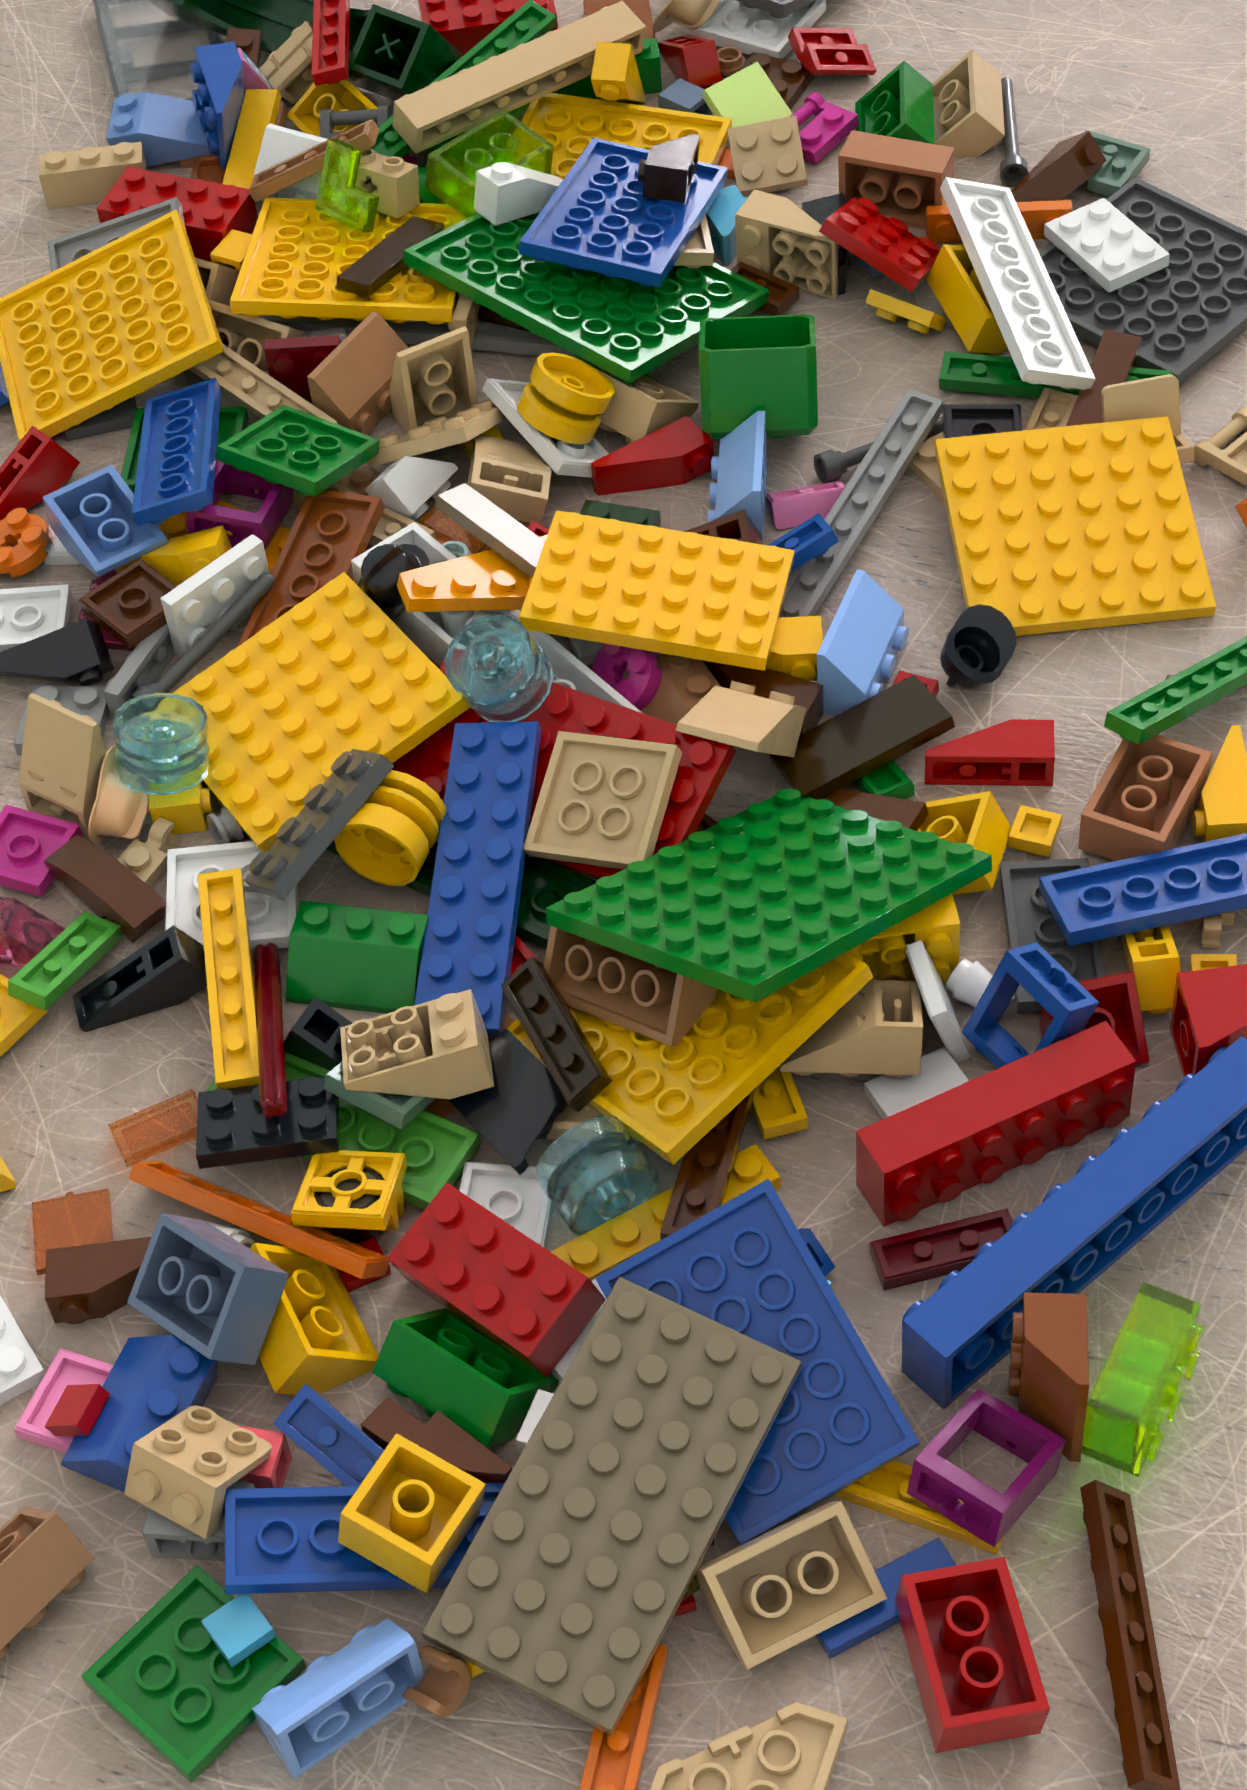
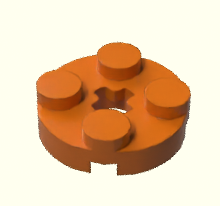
[0,508,54,578]

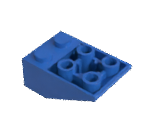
[190,41,244,168]

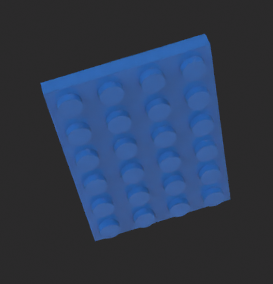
[519,137,728,287]
[595,1179,921,1545]

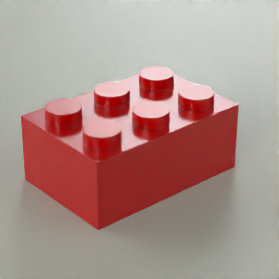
[895,1557,1050,1753]

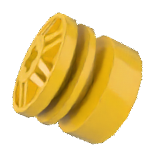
[334,770,447,886]

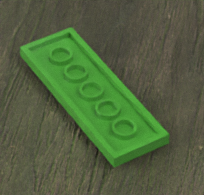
[197,1051,481,1210]

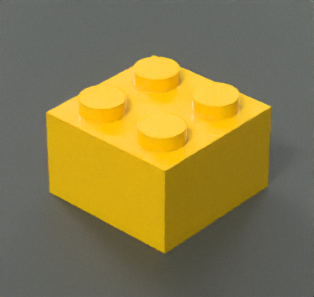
[338,1433,486,1594]

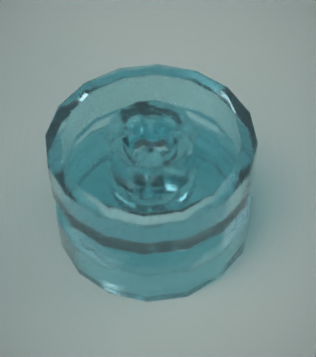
[444,614,554,722]
[113,693,210,795]
[535,1116,659,1236]

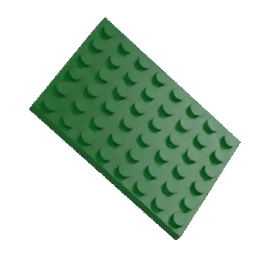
[403,212,770,384]
[546,789,992,1003]

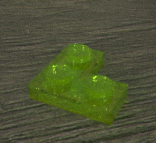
[315,139,380,233]

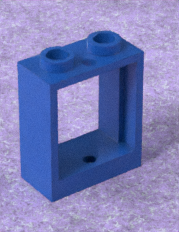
[962,942,1099,1069]

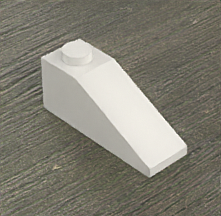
[474,162,563,226]

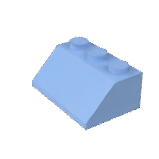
[708,411,767,541]
[817,569,909,716]
[252,1618,424,1779]

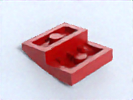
[788,27,877,75]

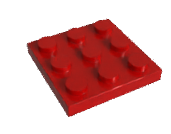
[819,197,939,292]

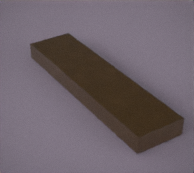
[337,216,444,297]
[501,956,612,1112]

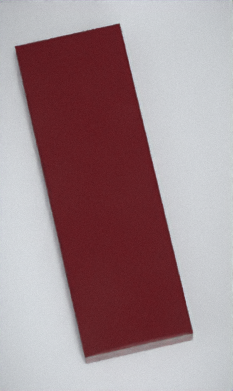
[870,1208,1013,1291]

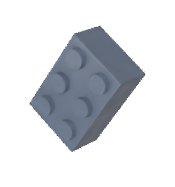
[127,1213,289,1366]

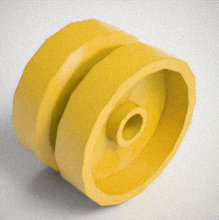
[517,352,615,444]

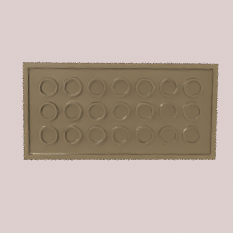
[422,1277,801,1736]

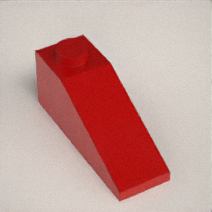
[658,34,722,89]
[591,416,714,496]
[0,425,81,520]
[925,719,1055,786]

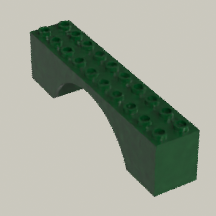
[149,0,462,101]

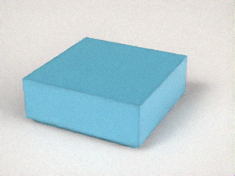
[201,1594,276,1667]

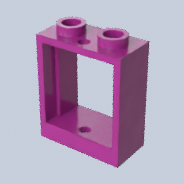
[186,460,294,550]
[907,1388,1066,1547]

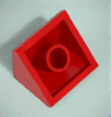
[1040,971,1150,1065]

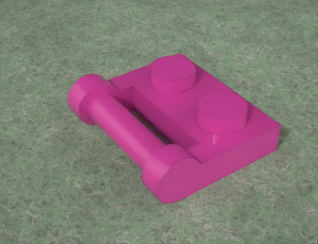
[790,92,859,165]

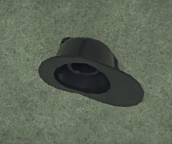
[357,544,430,621]
[940,604,1017,688]

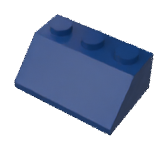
[61,1334,218,1492]

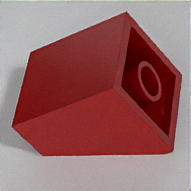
[1170,964,1247,1077]

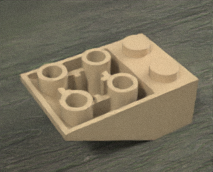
[735,189,838,300]
[467,434,551,524]
[18,693,106,840]
[780,980,923,1078]
[340,989,494,1099]

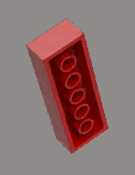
[856,1021,1136,1227]

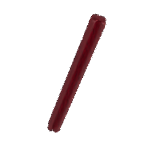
[254,942,287,1119]

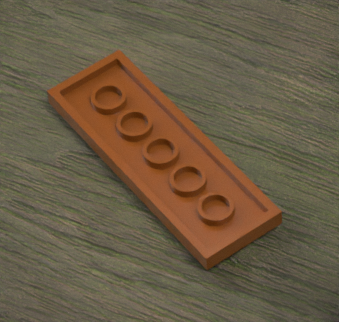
[236,490,385,648]

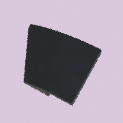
[448,1028,567,1175]

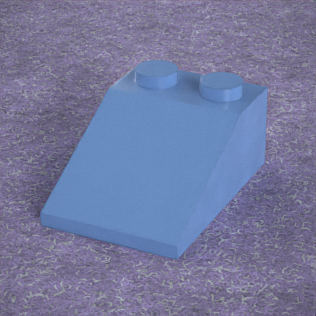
[106,92,210,167]
[42,464,168,577]

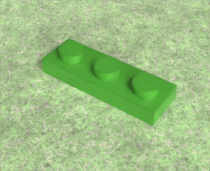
[8,911,121,1011]

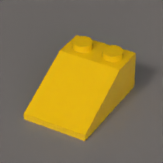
[918,791,1012,895]

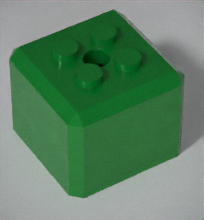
[699,314,818,439]

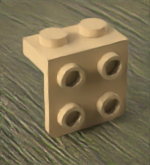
[1101,374,1195,466]
[124,1405,272,1539]

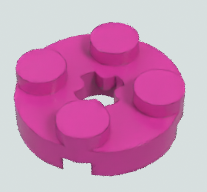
[591,643,662,710]

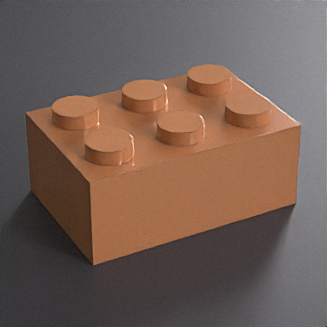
[838,130,955,229]
[1078,734,1212,861]

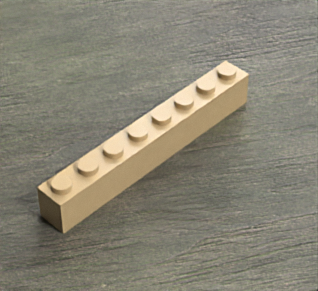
[393,0,646,154]

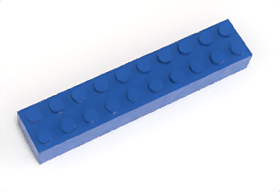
[902,1036,1247,1409]

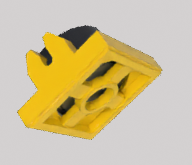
[290,1150,408,1243]

